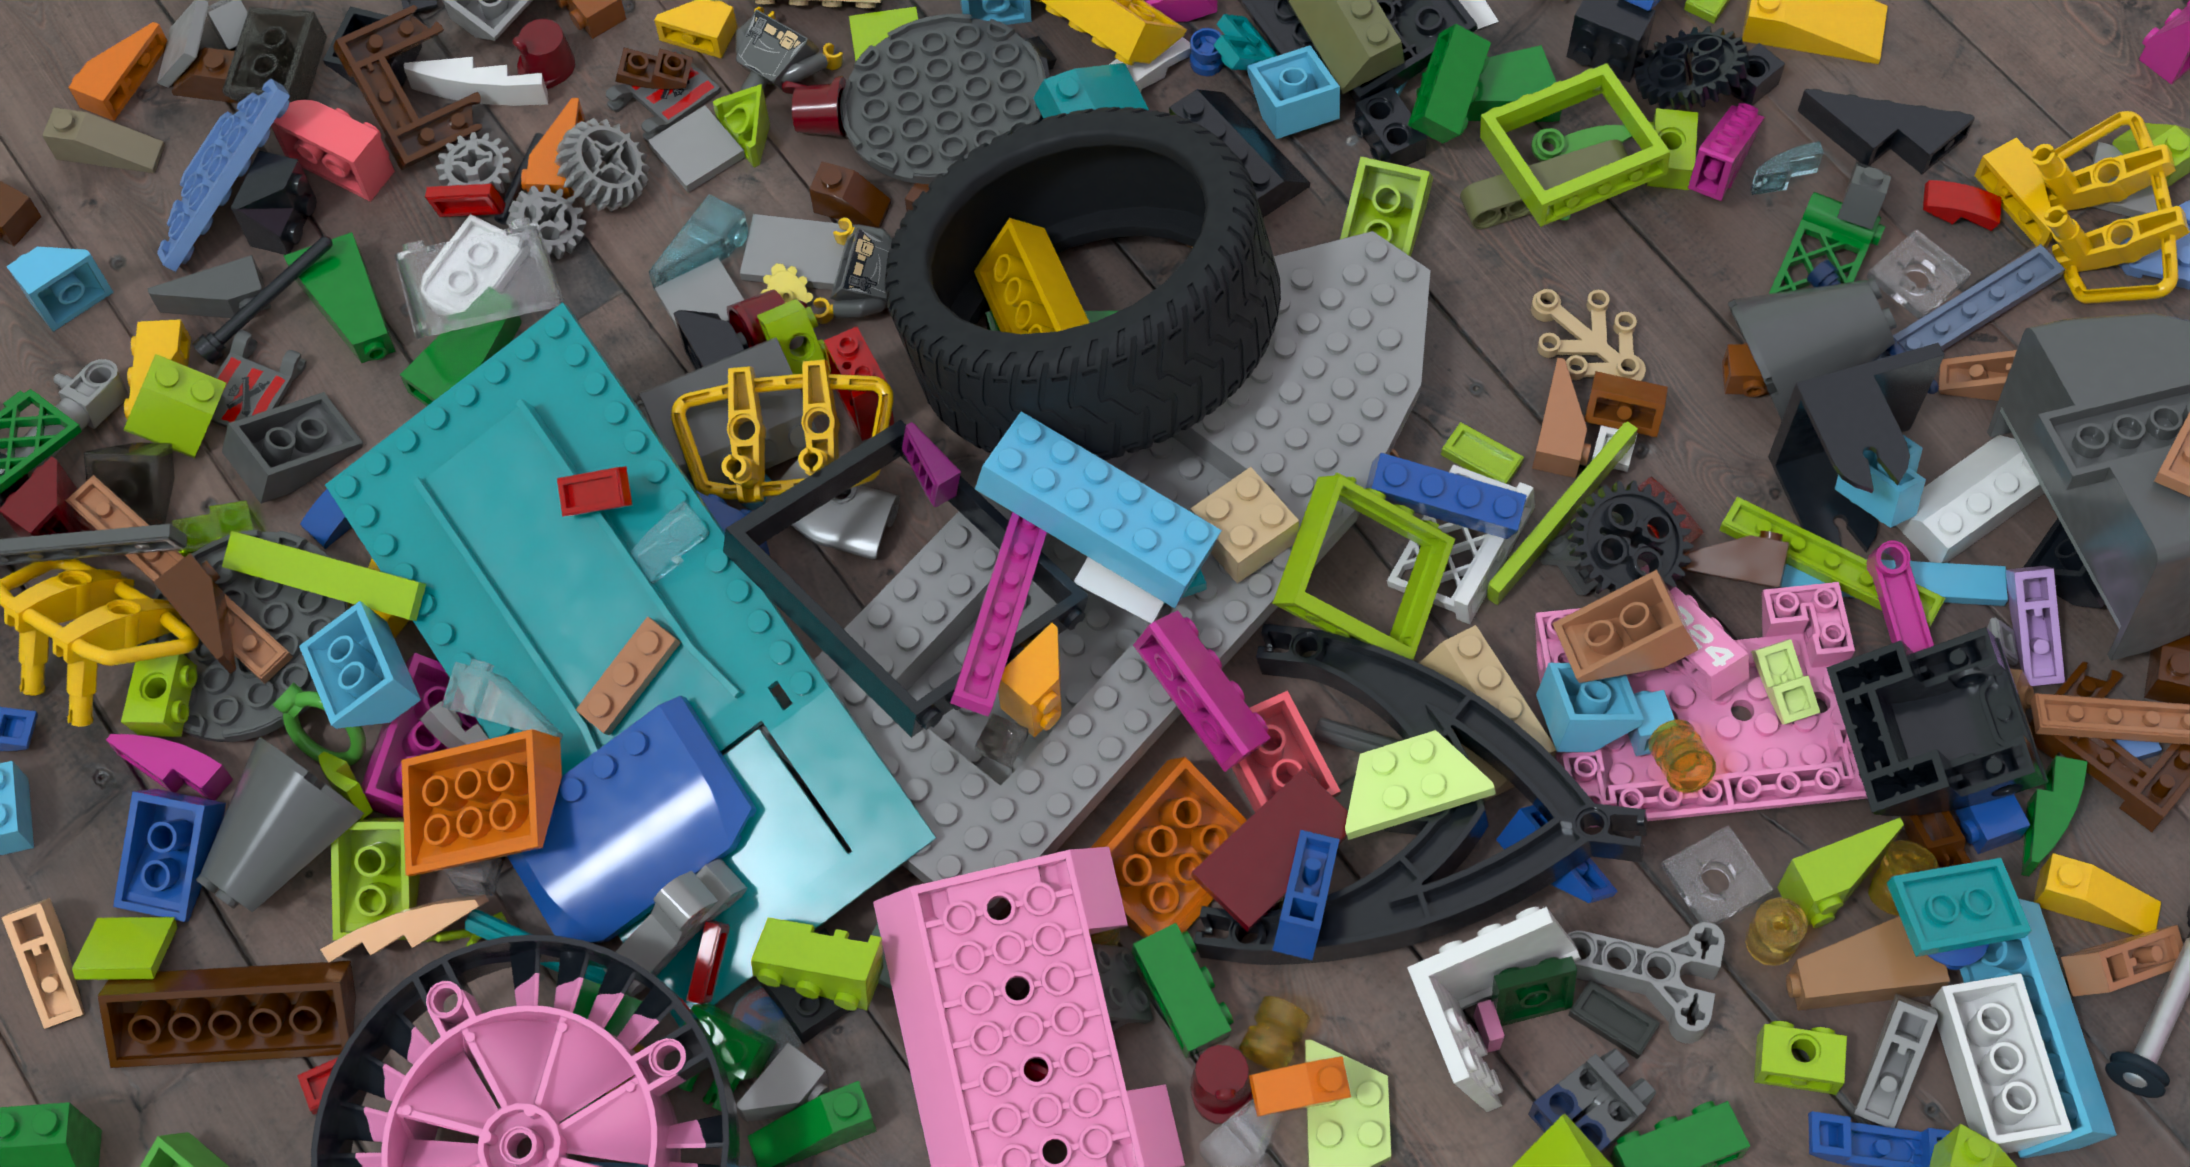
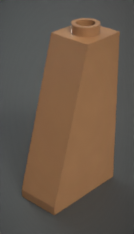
[1786,916,1950,1011]

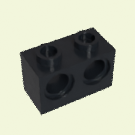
[1352,87,1428,166]

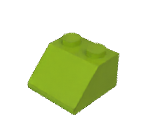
[123,354,226,458]

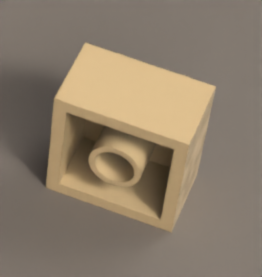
[1190,467,1299,584]

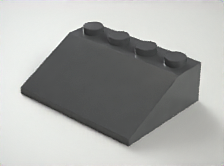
[639,337,818,491]

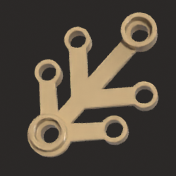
[1531,289,1646,381]

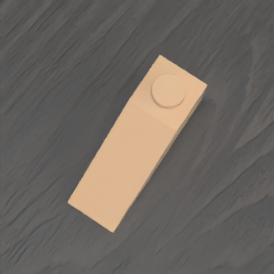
[2,898,85,1029]

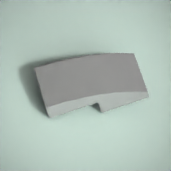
[420,701,489,748]

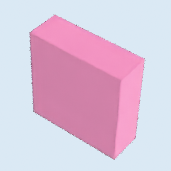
[1474,1000,1505,1052]

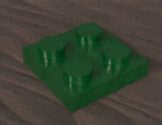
[1491,956,1577,1026]

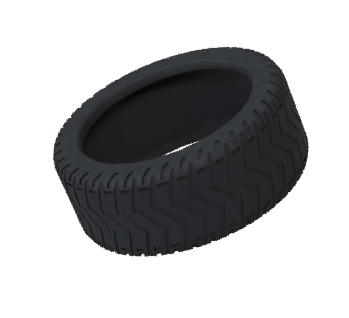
[884,107,1281,460]

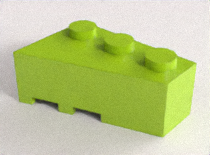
[751,917,884,1011]

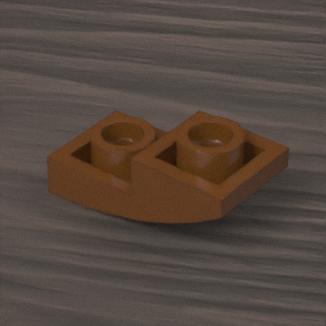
[615,47,693,89]

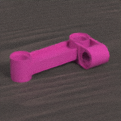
[1866,541,1934,653]

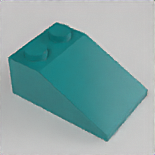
[1033,63,1149,118]

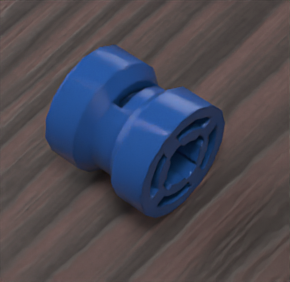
[1190,28,1224,76]

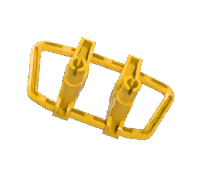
[2031,111,2190,304]
[671,359,894,503]
[0,559,199,727]

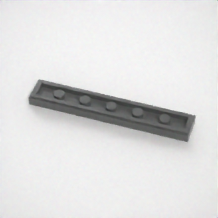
[0,524,187,565]

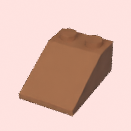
[1552,570,1698,683]

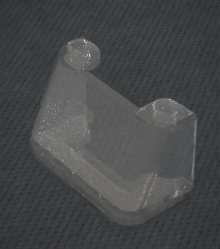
[394,217,565,340]

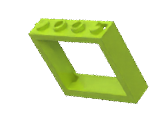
[1480,63,1670,227]
[1272,472,1455,660]

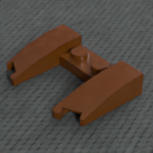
[333,5,482,171]
[2029,662,2190,832]

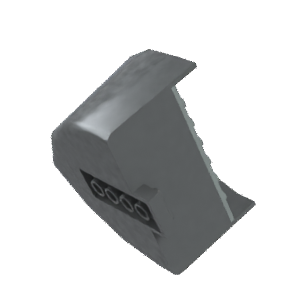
[1987,313,2190,661]

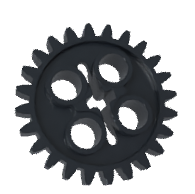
[1634,26,1750,111]
[1568,480,1693,594]

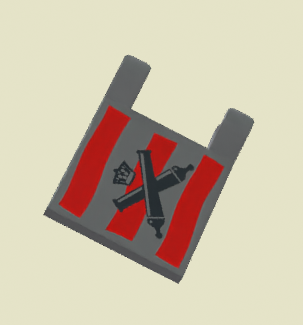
[606,48,721,142]
[211,330,306,428]

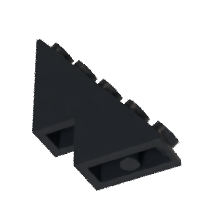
[1798,89,1975,175]

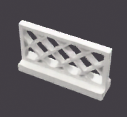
[1387,465,1535,624]

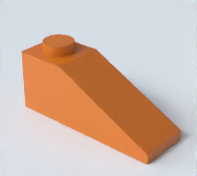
[68,22,167,121]
[521,98,585,199]

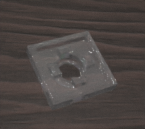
[1867,229,1972,319]
[1661,825,1774,925]

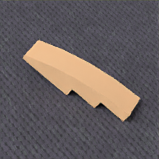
[320,894,489,963]

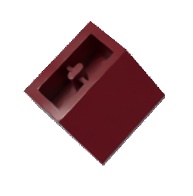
[0,456,82,537]

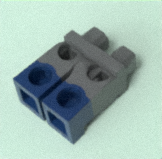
[1528,1049,1656,1154]

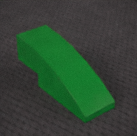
[2021,756,2088,877]

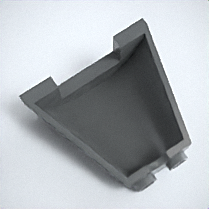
[1727,278,1897,421]
[196,737,364,912]

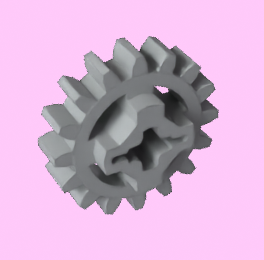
[436,132,515,193]
[506,185,586,260]

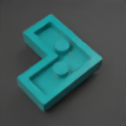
[1213,14,1277,70]

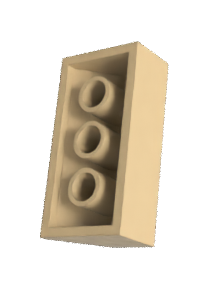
[1419,625,1556,801]

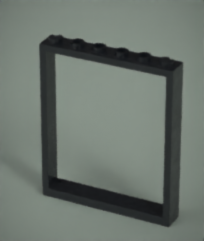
[723,420,1089,738]

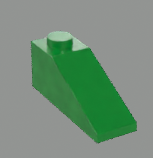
[747,1081,877,1167]

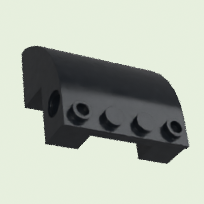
[1826,627,2049,816]

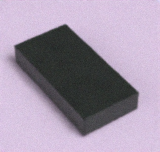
[1568,979,1660,1059]

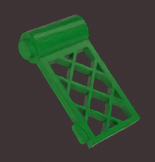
[1769,192,1886,294]
[0,388,82,493]

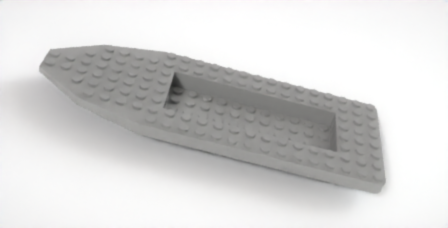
[755,231,1431,919]

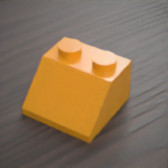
[998,623,1062,738]

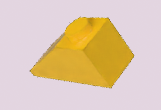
[1974,137,2053,249]
[2034,853,2161,935]

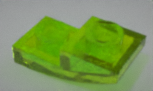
[172,500,254,557]

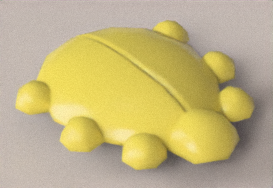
[761,263,813,304]

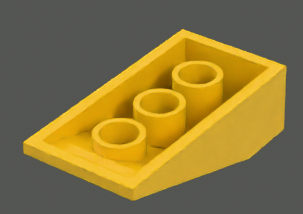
[1742,0,1888,64]

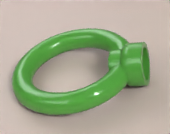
[273,682,366,766]

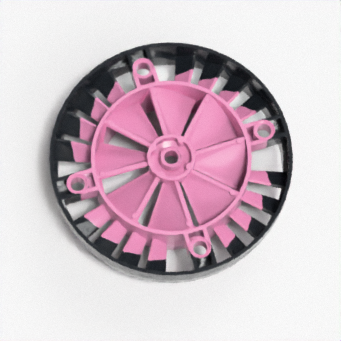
[311,935,740,1167]

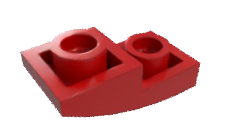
[1923,180,2002,231]

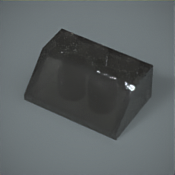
[222,7,327,103]

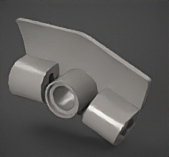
[765,460,900,560]

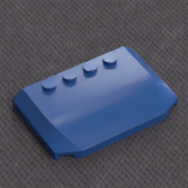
[507,696,757,943]

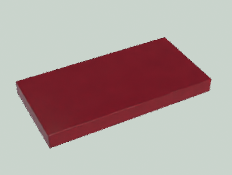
[1191,768,1348,932]

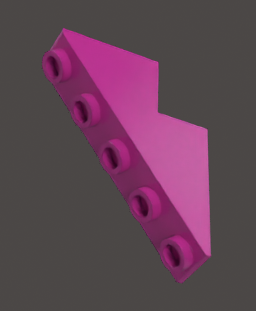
[1688,103,1765,201]

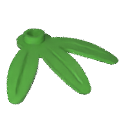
[1531,125,1632,221]

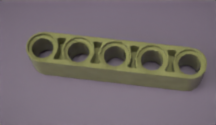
[1460,139,1628,229]

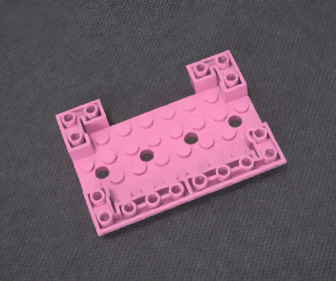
[1535,582,1868,828]
[873,847,1185,1167]

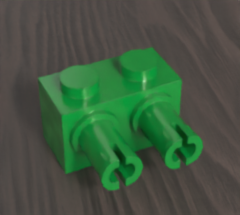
[676,1003,777,1111]

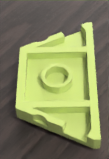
[1345,730,1496,840]
[1305,1040,1391,1167]

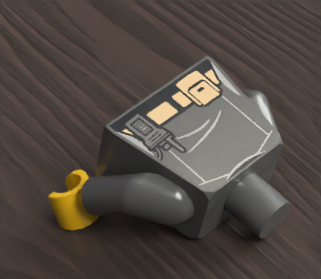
[736,7,843,90]
[813,218,892,324]

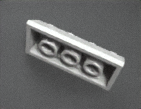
[1896,435,2044,563]
[1930,974,2072,1154]

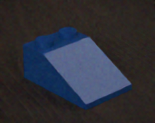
[113,789,226,922]

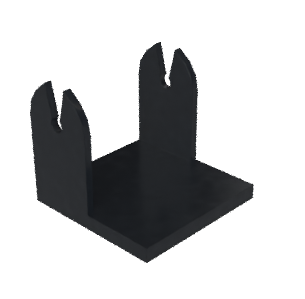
[1768,343,1945,552]

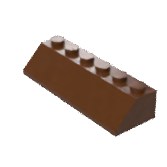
[98,961,356,1068]

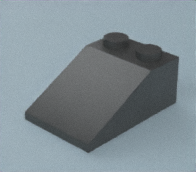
[222,392,363,503]

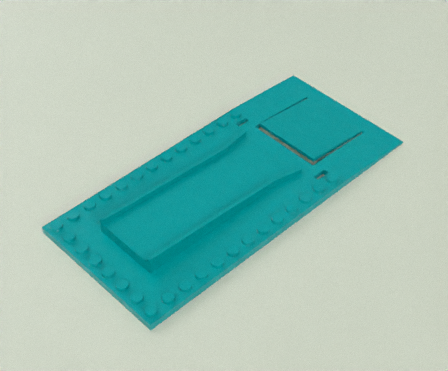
[325,302,936,1027]

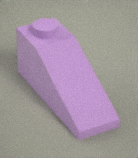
[2006,566,2065,686]

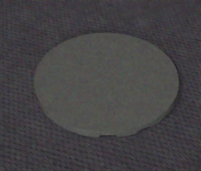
[840,14,1046,184]
[138,530,353,742]

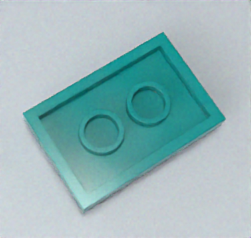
[1887,858,2032,957]

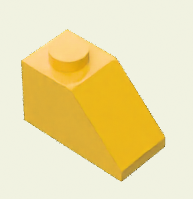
[654,0,738,59]

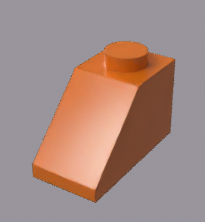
[1249,1056,1351,1117]

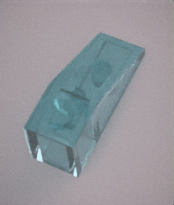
[649,194,748,291]

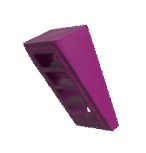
[902,422,961,507]

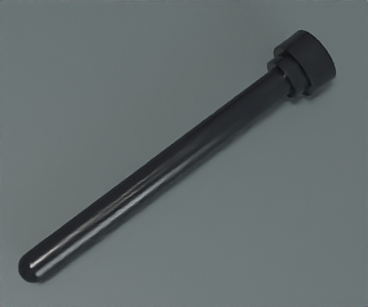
[192,236,333,365]

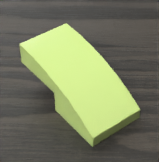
[1751,639,1821,725]

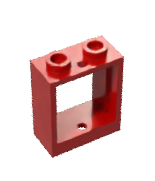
[824,326,894,441]

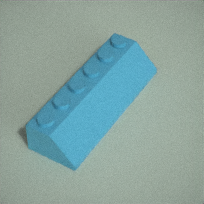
[1960,899,2117,1158]

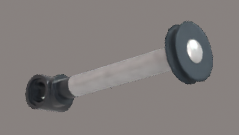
[2105,905,2190,1098]

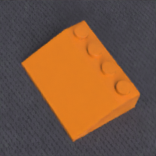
[401,729,562,877]
[1091,757,1247,938]

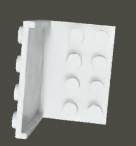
[1407,907,1581,1112]

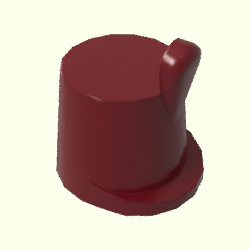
[512,19,575,89]
[782,76,846,137]
[727,289,808,348]
[1190,1045,1252,1125]

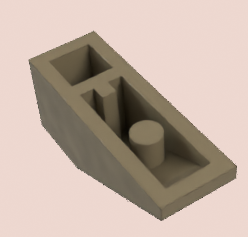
[42,108,165,173]

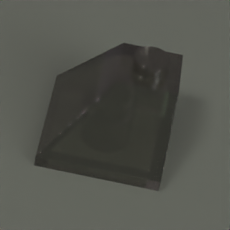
[83,442,175,526]

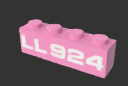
[1640,565,1750,701]

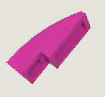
[106,734,233,801]

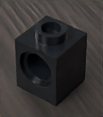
[1730,43,1785,106]

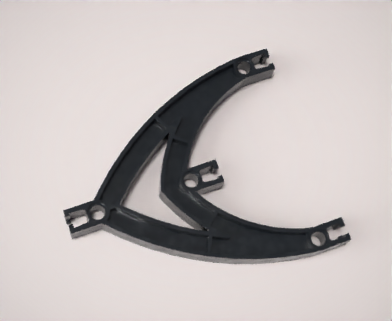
[1194,624,1648,965]

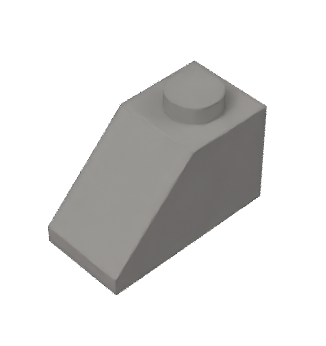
[206,0,260,52]
[736,1043,830,1122]

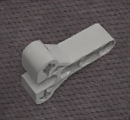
[603,858,747,997]
[1568,922,1725,1044]

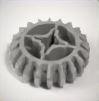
[554,118,650,212]

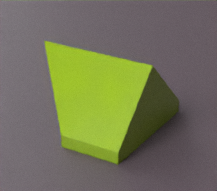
[713,84,770,168]

